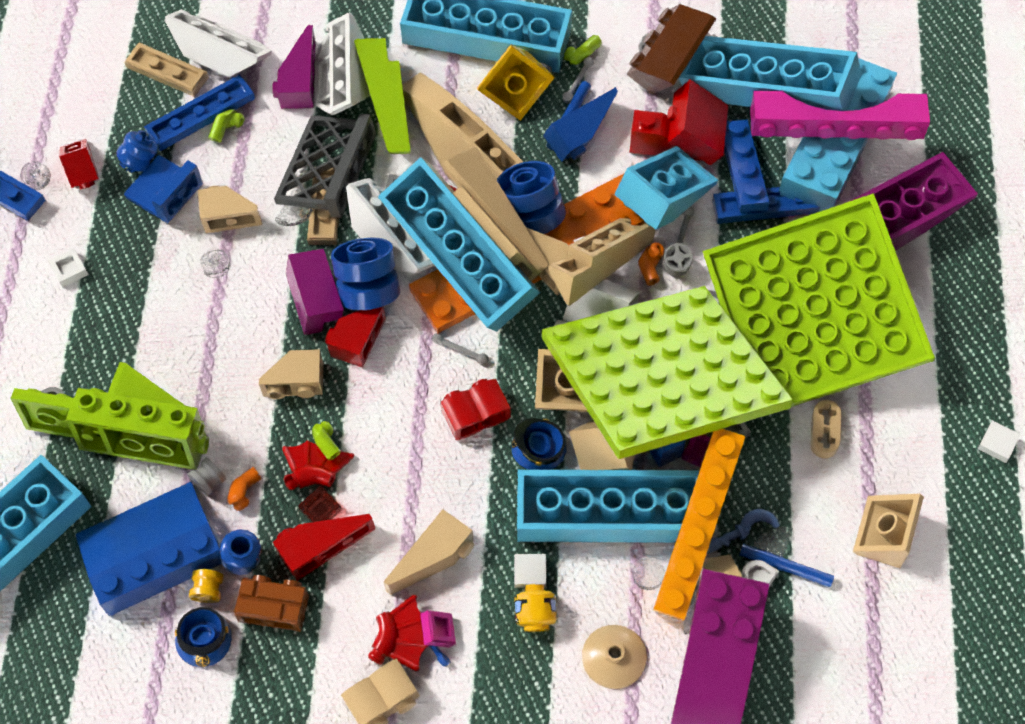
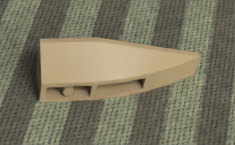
[402,72,523,188]

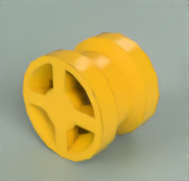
[188,569,224,603]

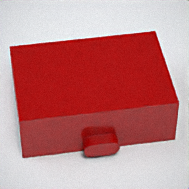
[667,79,728,166]

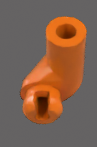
[638,242,665,286]
[227,467,262,511]

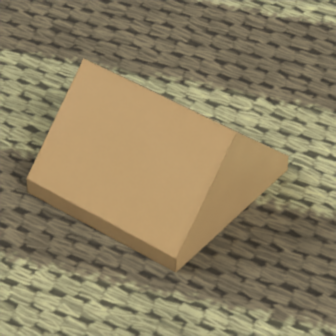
[569,420,635,470]
[853,494,924,568]

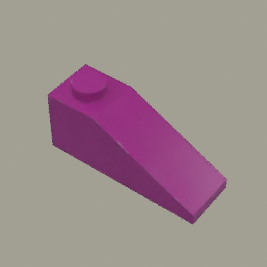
[273,25,316,109]

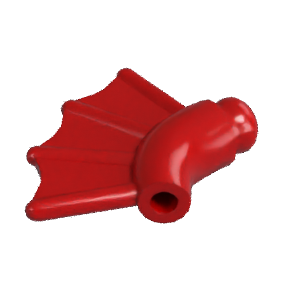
[282,440,354,490]
[368,595,429,672]

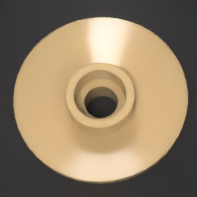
[582,625,647,689]

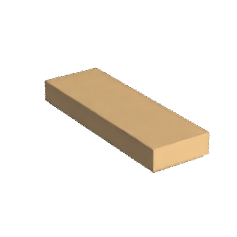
[124,43,209,97]
[307,167,339,245]

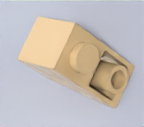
[259,349,324,399]

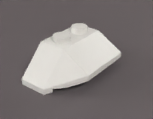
[165,9,272,77]
[315,13,371,116]
[346,178,435,273]

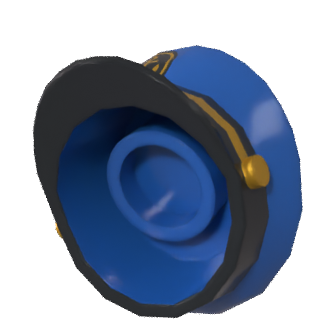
[512,418,567,470]
[175,607,232,667]

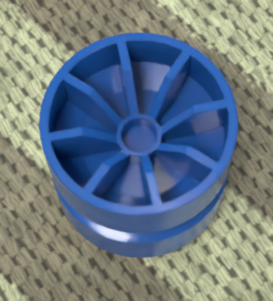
[497,161,566,234]
[331,237,400,310]

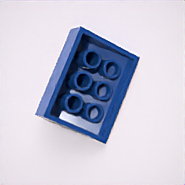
[75,482,221,617]

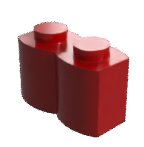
[440,379,511,440]

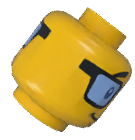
[514,584,557,632]

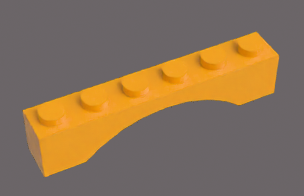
[653,429,745,621]

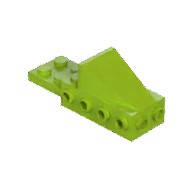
[10,362,209,470]

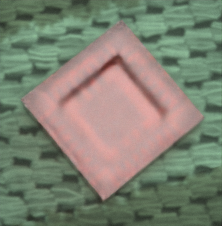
[298,486,342,522]

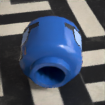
[219,529,261,575]

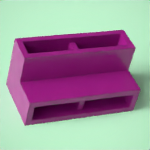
[285,249,343,335]

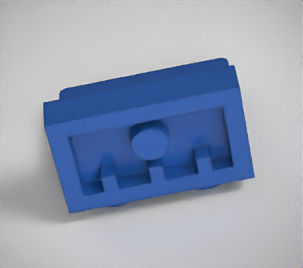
[124,155,203,224]

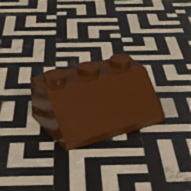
[626,4,717,94]

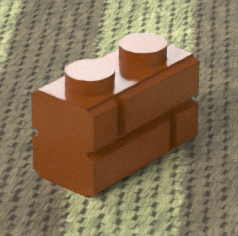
[234,575,309,632]

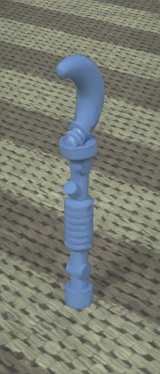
[706,509,779,555]

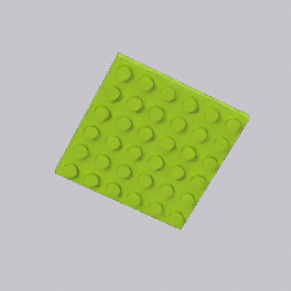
[702,193,935,407]
[542,286,792,460]

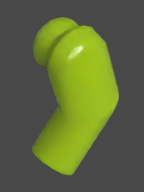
[564,35,602,65]
[208,109,245,143]
[312,421,341,461]

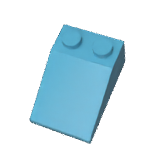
[614,146,718,230]

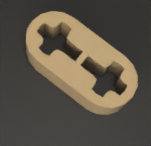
[810,400,841,459]

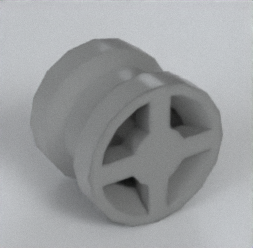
[663,243,693,276]
[187,457,226,496]

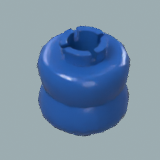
[116,130,158,172]

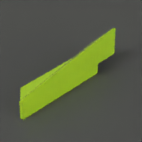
[354,38,411,154]

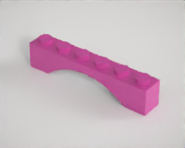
[750,91,930,140]

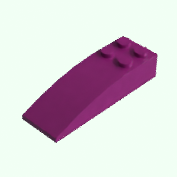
[848,152,978,251]
[670,569,769,724]

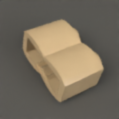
[341,659,419,724]

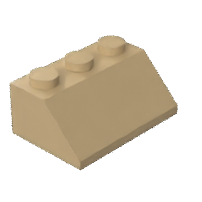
[535,349,588,412]

